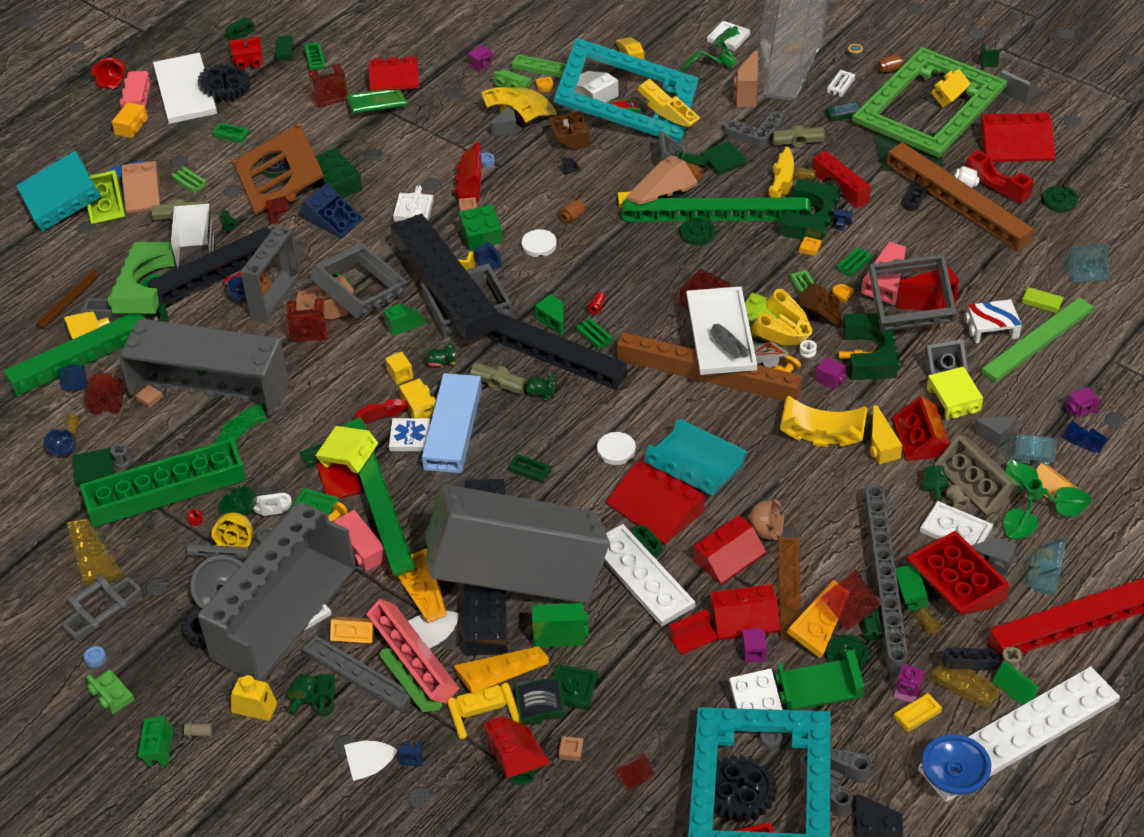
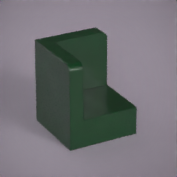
[979,42,1000,67]

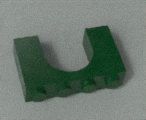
[779,179,840,241]
[842,312,901,380]

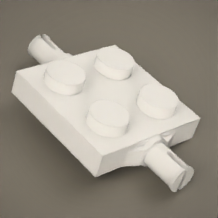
[393,185,434,221]

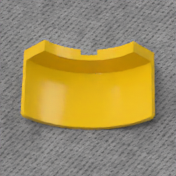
[481,87,557,123]
[780,396,867,447]

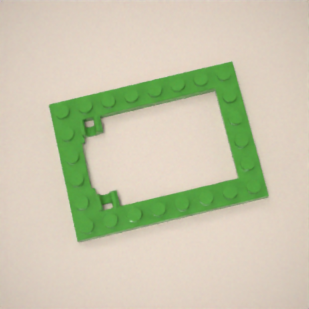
[852,47,1008,158]

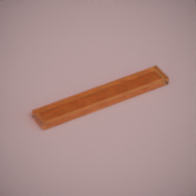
[779,537,801,640]

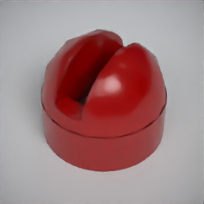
[187,509,203,526]

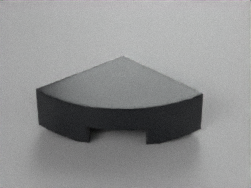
[561,158,580,175]

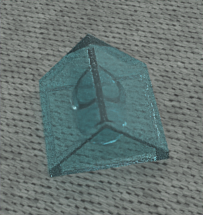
[1067,244,1110,283]

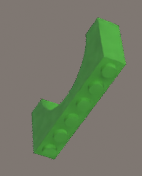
[108,242,176,314]

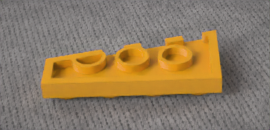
[389,548,448,623]
[787,580,850,659]
[453,646,549,693]

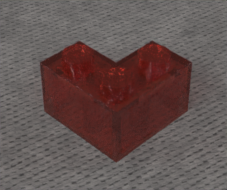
[679,269,730,309]

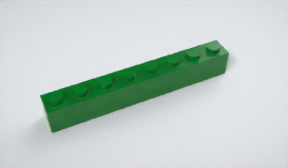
[4,313,146,396]

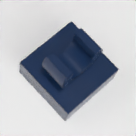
[834,208,853,231]
[398,740,424,767]

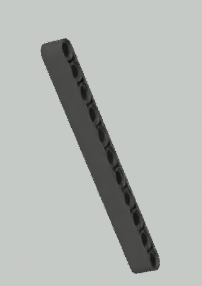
[864,484,908,674]

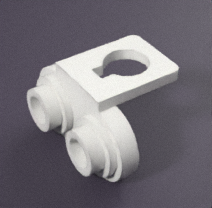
[253,493,292,516]

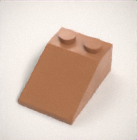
[734,51,758,107]
[122,161,160,213]
[292,275,354,319]

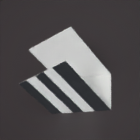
[171,204,215,268]

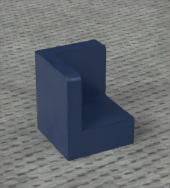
[474,242,501,272]
[58,364,88,391]

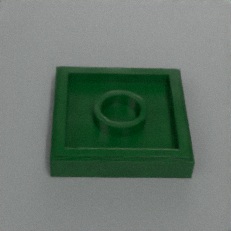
[700,141,747,175]
[73,448,115,487]
[553,664,599,711]

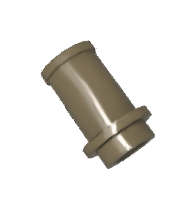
[184,721,212,738]

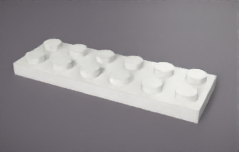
[604,524,695,627]

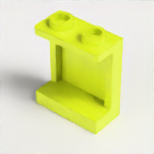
[927,367,983,420]
[315,426,378,473]

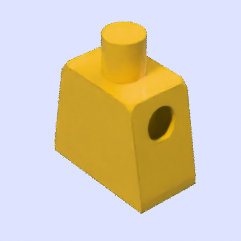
[64,311,110,340]
[231,675,278,721]

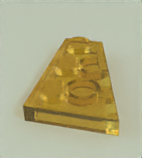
[931,662,1000,710]

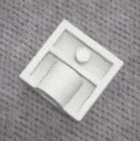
[728,669,782,710]

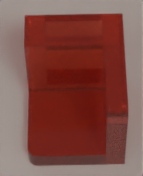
[265,196,290,224]
[617,754,654,790]

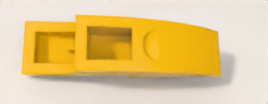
[637,79,700,127]
[768,147,794,198]

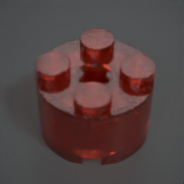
[84,373,125,415]

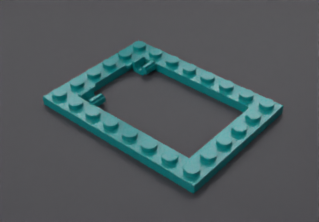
[554,38,699,144]
[688,707,831,837]

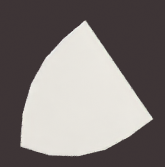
[408,611,460,649]
[344,741,398,781]

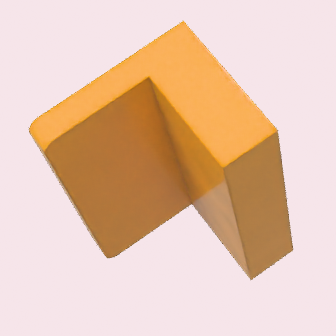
[1036,463,1079,504]
[330,617,374,643]

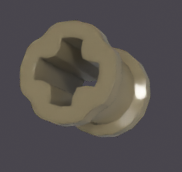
[946,484,971,511]
[1000,647,1022,671]

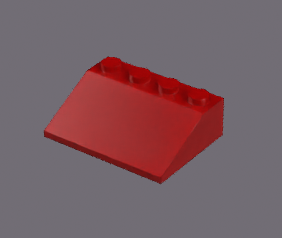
[979,112,1055,162]
[606,457,705,546]
[907,530,1010,615]

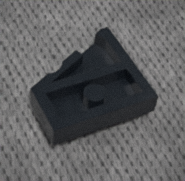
[855,794,903,837]

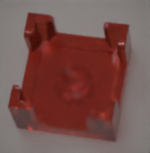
[308,63,348,108]
[287,298,328,342]
[821,569,882,630]

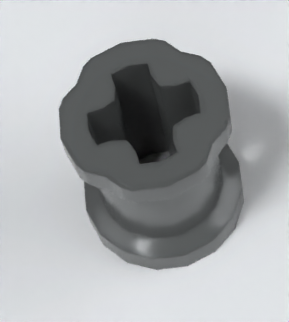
[110,443,131,469]

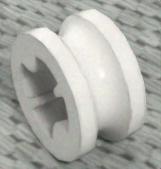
[800,340,817,358]

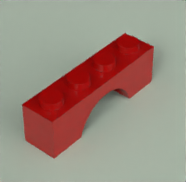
[966,150,1034,204]
[812,151,871,209]

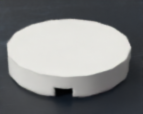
[522,229,556,257]
[597,432,636,465]

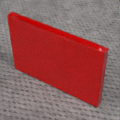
[316,462,362,499]

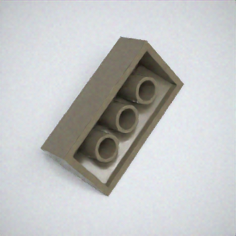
[934,434,1022,515]

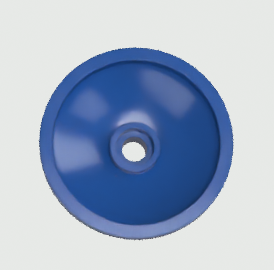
[922,734,991,795]

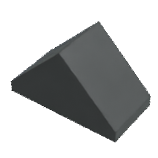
[490,106,517,137]
[975,416,1017,447]

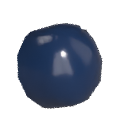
[227,276,247,302]
[44,428,76,457]

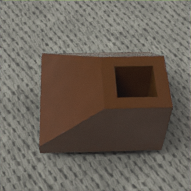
[548,111,590,150]
[799,282,842,328]

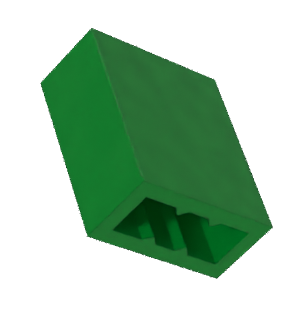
[532,603,589,647]

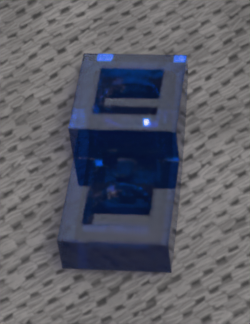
[1061,421,1108,453]

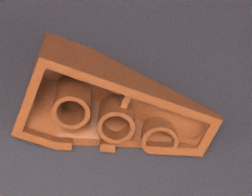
[627,156,698,205]

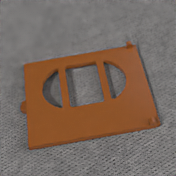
[232,123,324,215]

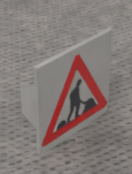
[754,342,789,368]

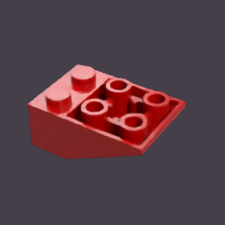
[896,266,959,311]

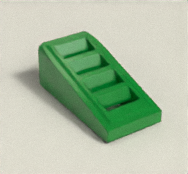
[304,42,326,71]

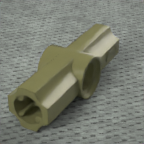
[772,125,825,148]
[151,199,205,221]
[470,363,528,394]

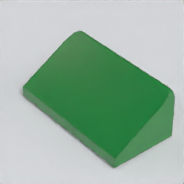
[993,661,1039,706]

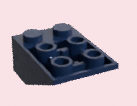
[299,183,364,238]

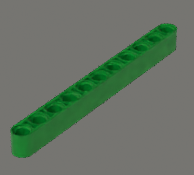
[622,197,812,222]
[343,417,416,577]

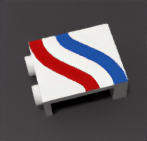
[964,299,1022,343]

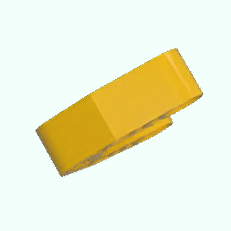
[751,289,812,346]

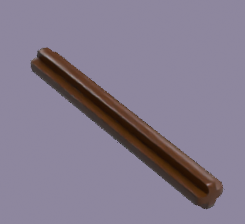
[36,269,100,329]

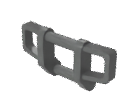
[62,575,142,641]

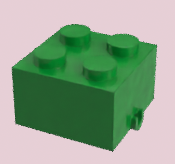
[459,204,503,251]

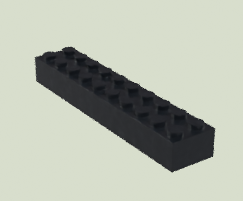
[390,213,500,341]
[464,479,508,656]

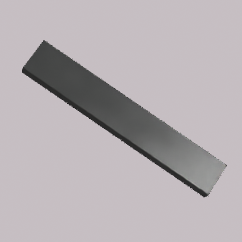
[302,635,413,712]

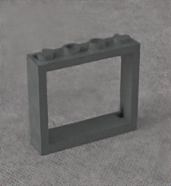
[241,225,301,323]
[310,243,408,318]
[869,254,957,332]
[421,263,512,337]

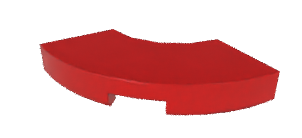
[354,399,408,423]

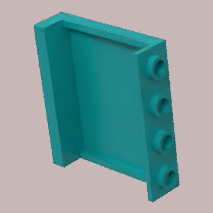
[16,151,102,232]
[644,418,748,496]

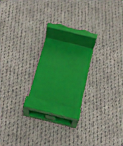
[774,650,865,710]

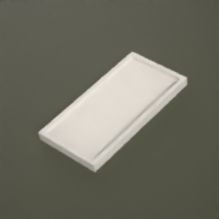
[153,53,217,124]
[686,287,757,375]

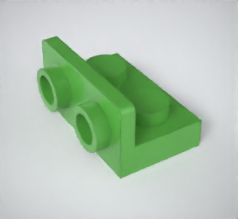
[493,70,532,88]
[86,670,135,714]

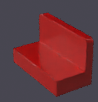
[669,609,718,655]

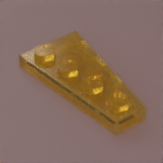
[67,519,124,586]

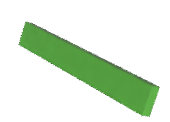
[981,297,1094,383]

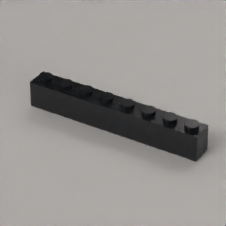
[147,226,272,305]
[488,313,627,390]

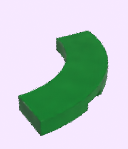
[216,403,267,445]

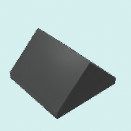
[1000,70,1040,104]
[659,131,685,162]
[923,339,969,376]

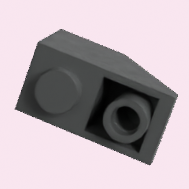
[971,538,1017,575]

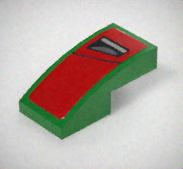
[607,99,641,114]

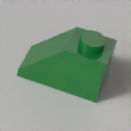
[535,294,564,336]
[383,304,426,337]

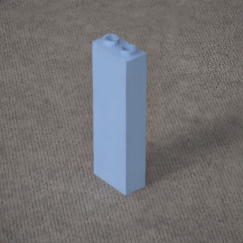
[422,373,482,473]

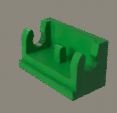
[895,565,929,610]
[138,716,174,767]

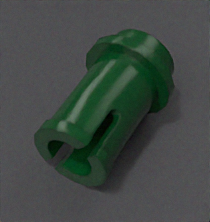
[219,210,236,230]

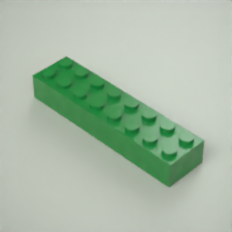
[80,438,246,528]

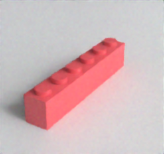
[367,599,459,704]

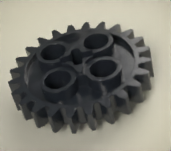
[198,63,250,100]
[714,754,777,823]

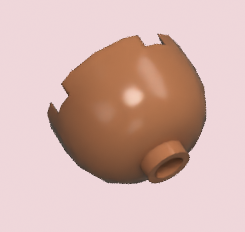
[748,500,784,540]

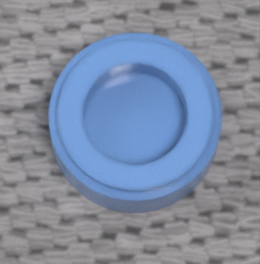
[481,153,495,168]
[84,646,106,668]

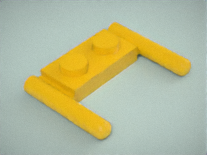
[447,683,520,740]

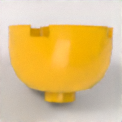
[211,512,253,547]

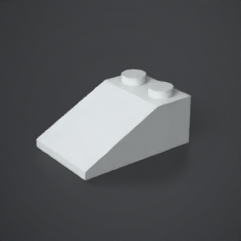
[575,71,618,103]

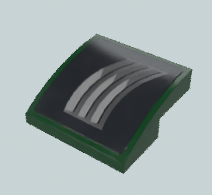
[515,677,566,725]

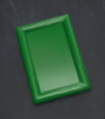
[346,89,408,114]

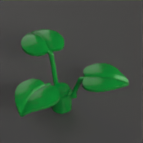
[681,26,740,73]
[1003,459,1092,540]

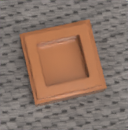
[458,197,477,211]
[135,385,163,408]
[559,736,584,761]

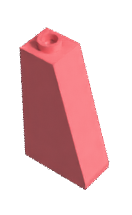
[861,241,906,305]

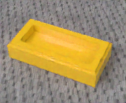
[893,693,942,733]

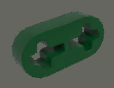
[225,18,255,40]
[632,525,662,558]

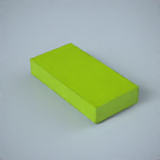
[1022,287,1064,313]

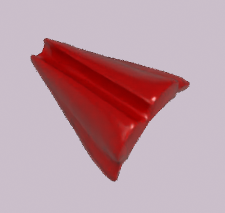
[91,58,126,90]

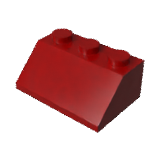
[369,56,419,91]
[455,142,482,202]
[892,396,950,461]
[693,515,766,585]
[710,584,780,641]
[483,716,550,778]

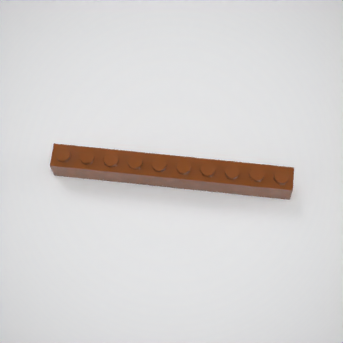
[887,142,1034,252]
[617,332,803,401]

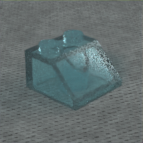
[1013,433,1057,466]
[1027,538,1067,596]

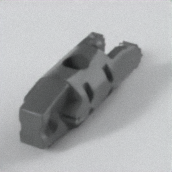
[710,324,749,359]

